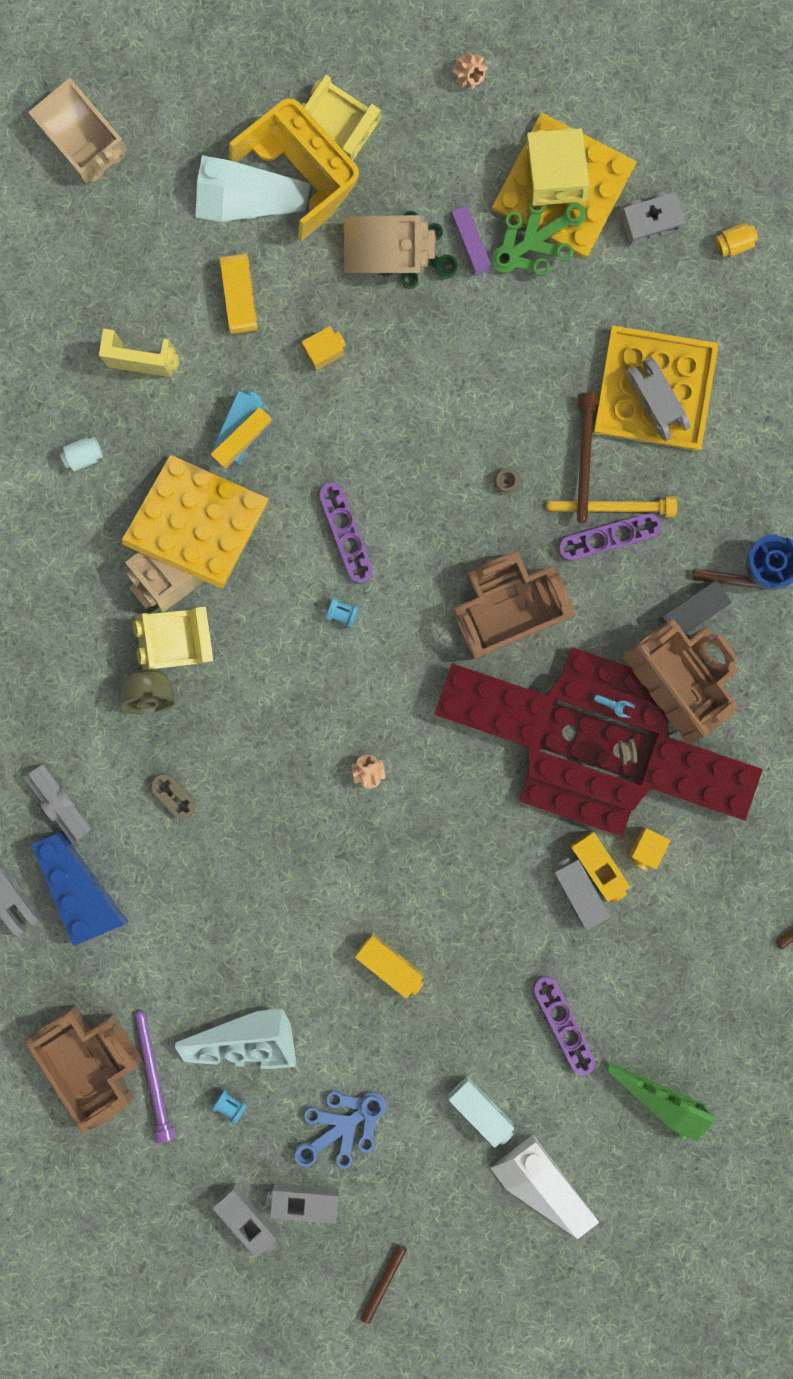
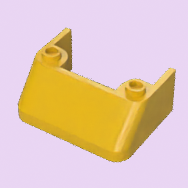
[229,99,359,241]

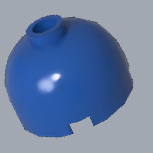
[746,534,793,590]

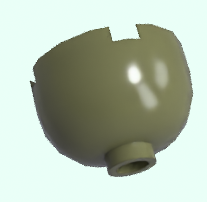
[119,667,175,714]

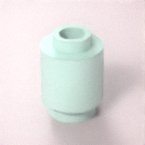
[60,437,103,472]

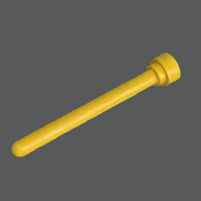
[546,496,677,518]

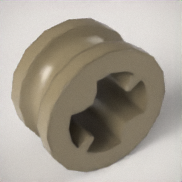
[618,739,637,765]

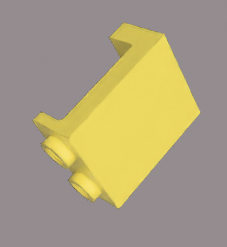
[301,75,381,161]
[526,128,589,206]
[99,328,179,378]
[133,607,213,670]

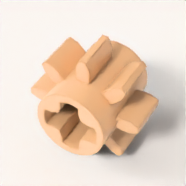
[452,51,488,89]
[351,755,386,789]

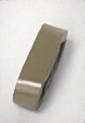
[152,774,196,818]

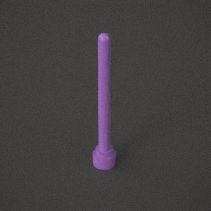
[135,1010,176,1143]

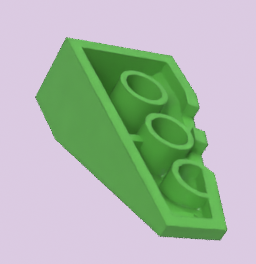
[604,1061,716,1141]

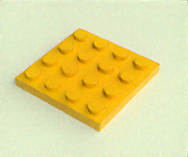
[492,112,637,259]
[593,325,719,451]
[122,455,269,589]

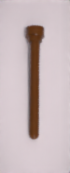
[577,393,599,523]

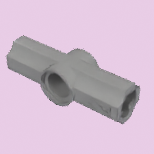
[24,764,93,844]

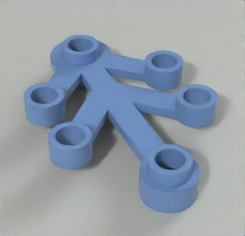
[295,1090,386,1169]

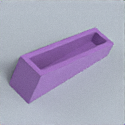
[451,206,491,276]

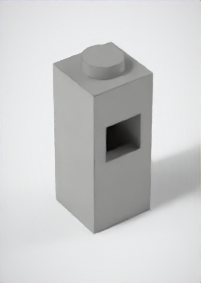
[552,856,611,931]
[212,1183,279,1258]
[266,1183,339,1224]

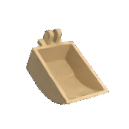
[28,78,127,184]
[344,215,436,273]
[125,552,205,613]

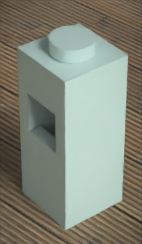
[448,1076,514,1148]

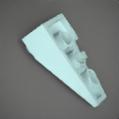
[196,155,311,223]
[175,1008,296,1069]

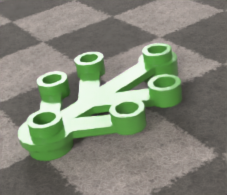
[492,199,586,276]

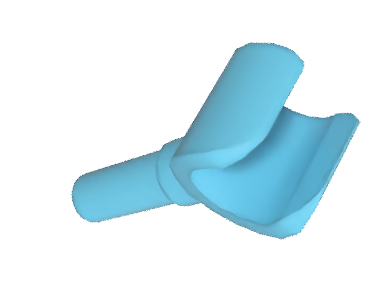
[594,695,635,718]

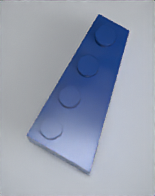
[31,832,129,946]

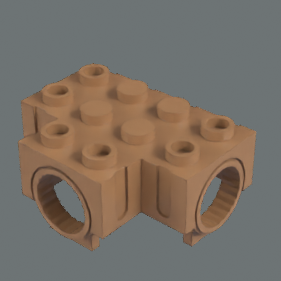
[452,551,576,660]
[622,619,739,745]
[24,1006,143,1135]

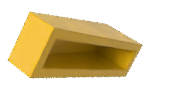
[211,407,273,470]

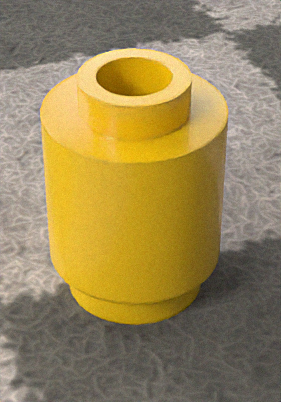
[715,222,758,257]

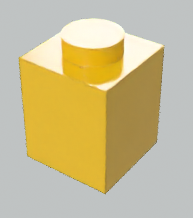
[302,326,346,371]
[628,826,671,871]

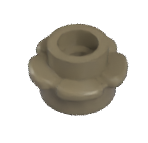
[493,468,520,494]

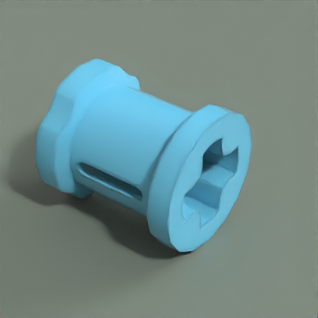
[326,597,360,629]
[211,1089,247,1125]

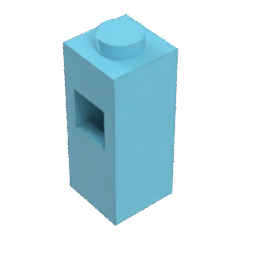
[212,390,265,466]

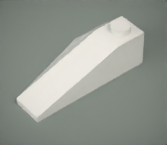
[490,1135,599,1239]

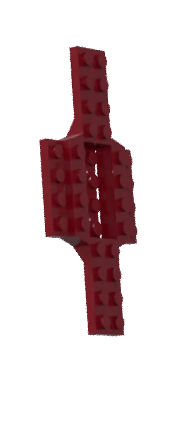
[434,647,763,837]

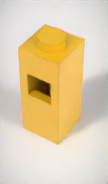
[569,831,630,902]
[355,933,424,999]

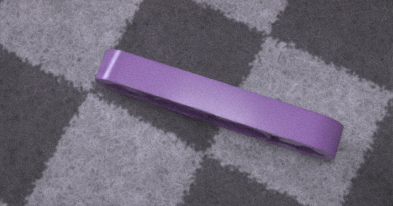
[320,483,373,584]
[558,514,662,561]
[533,975,595,1075]

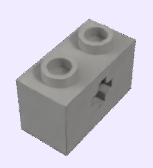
[620,192,685,246]

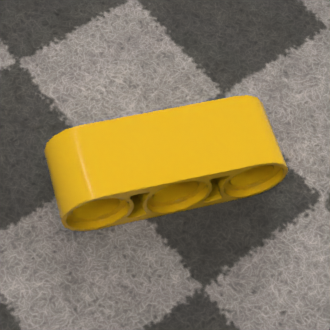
[220,253,258,334]

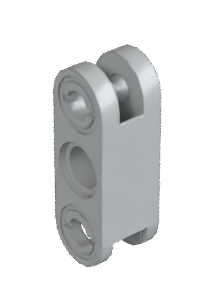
[626,357,690,441]
[0,860,41,937]

